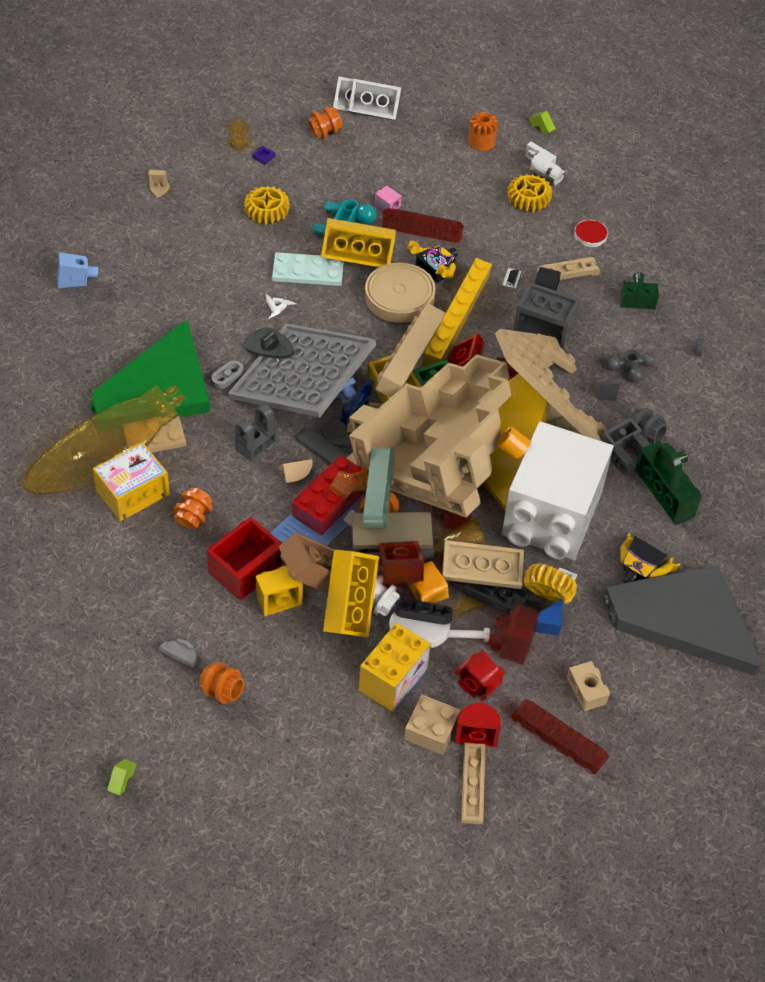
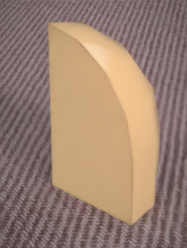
[279,459,312,483]

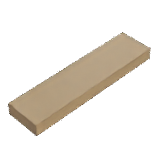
[461,743,485,824]

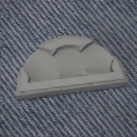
[158,639,197,669]

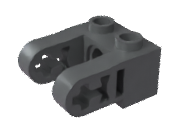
[235,404,277,462]
[600,417,650,475]

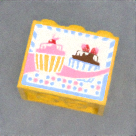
[93,442,170,521]
[359,622,431,712]

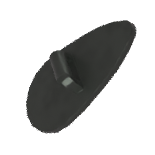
[244,328,295,358]

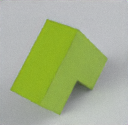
[529,111,556,134]
[107,759,137,795]

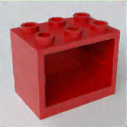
[207,517,284,601]

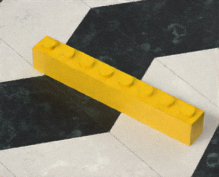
[422,258,492,367]

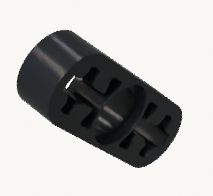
[395,598,453,625]

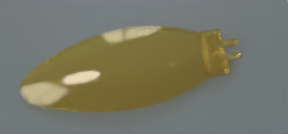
[23,385,185,494]

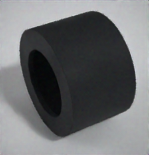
[535,267,561,291]

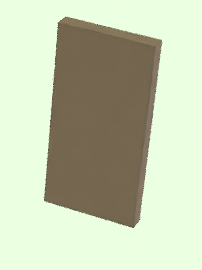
[352,512,433,549]

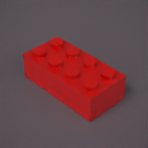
[292,455,369,536]

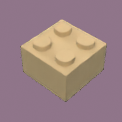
[404,694,460,755]

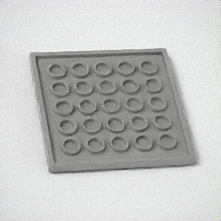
[228,324,376,418]

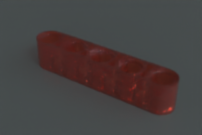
[382,208,464,243]
[511,699,609,774]

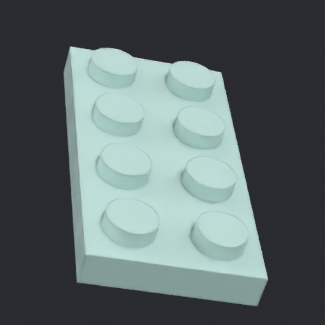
[272,252,344,286]

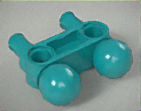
[313,199,377,236]

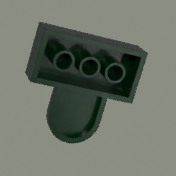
[635,441,702,525]

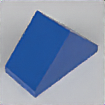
[528,600,564,636]

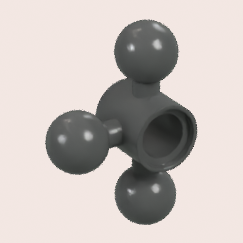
[606,349,655,382]

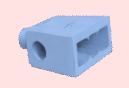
[57,253,98,288]

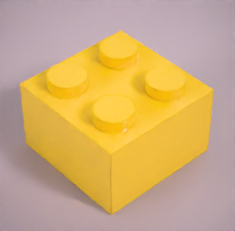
[256,566,303,616]

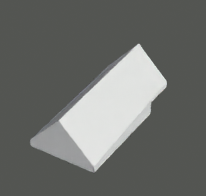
[333,77,401,120]

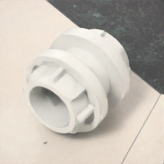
[372,576,400,616]

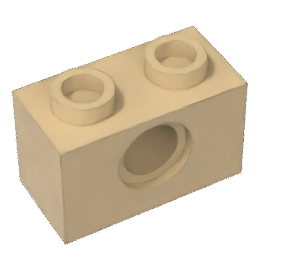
[567,661,610,711]

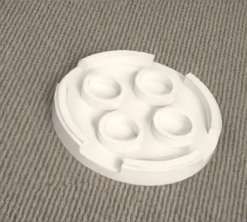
[389,609,450,648]

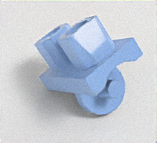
[336,378,356,405]

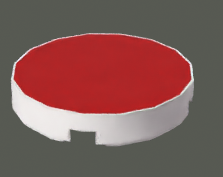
[574,220,608,247]

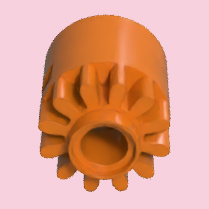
[468,112,498,151]

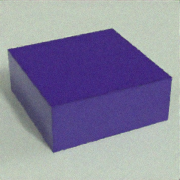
[252,146,275,165]

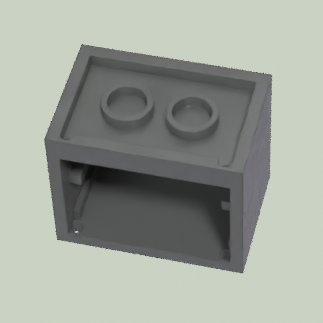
[513,283,580,350]

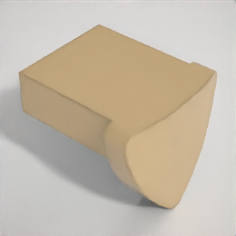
[148,170,170,198]

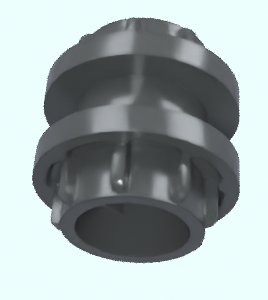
[629,408,667,444]

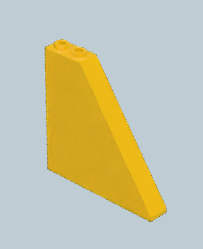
[482,374,552,511]

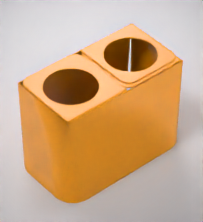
[406,561,449,603]

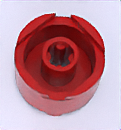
[455,651,505,701]

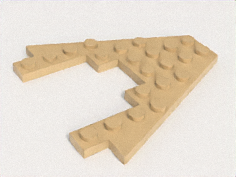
[495,329,606,441]

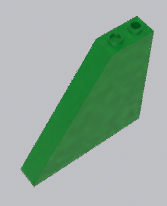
[89,320,210,432]

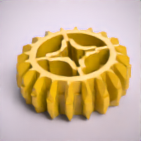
[507,174,552,213]
[244,186,290,225]
[523,564,577,604]

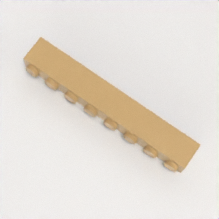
[376,303,446,397]

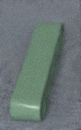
[363,447,394,529]

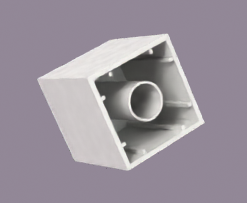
[502,421,614,560]

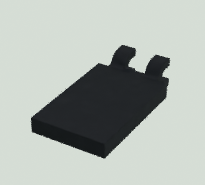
[462,583,544,625]

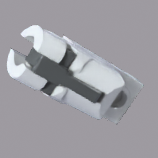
[525,142,565,186]

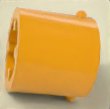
[497,426,531,460]

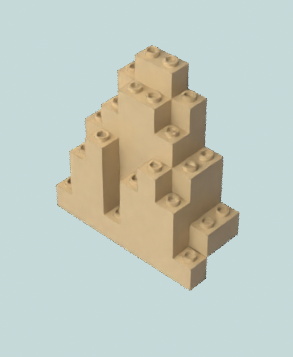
[347,354,511,517]

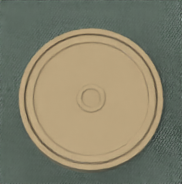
[365,263,435,323]

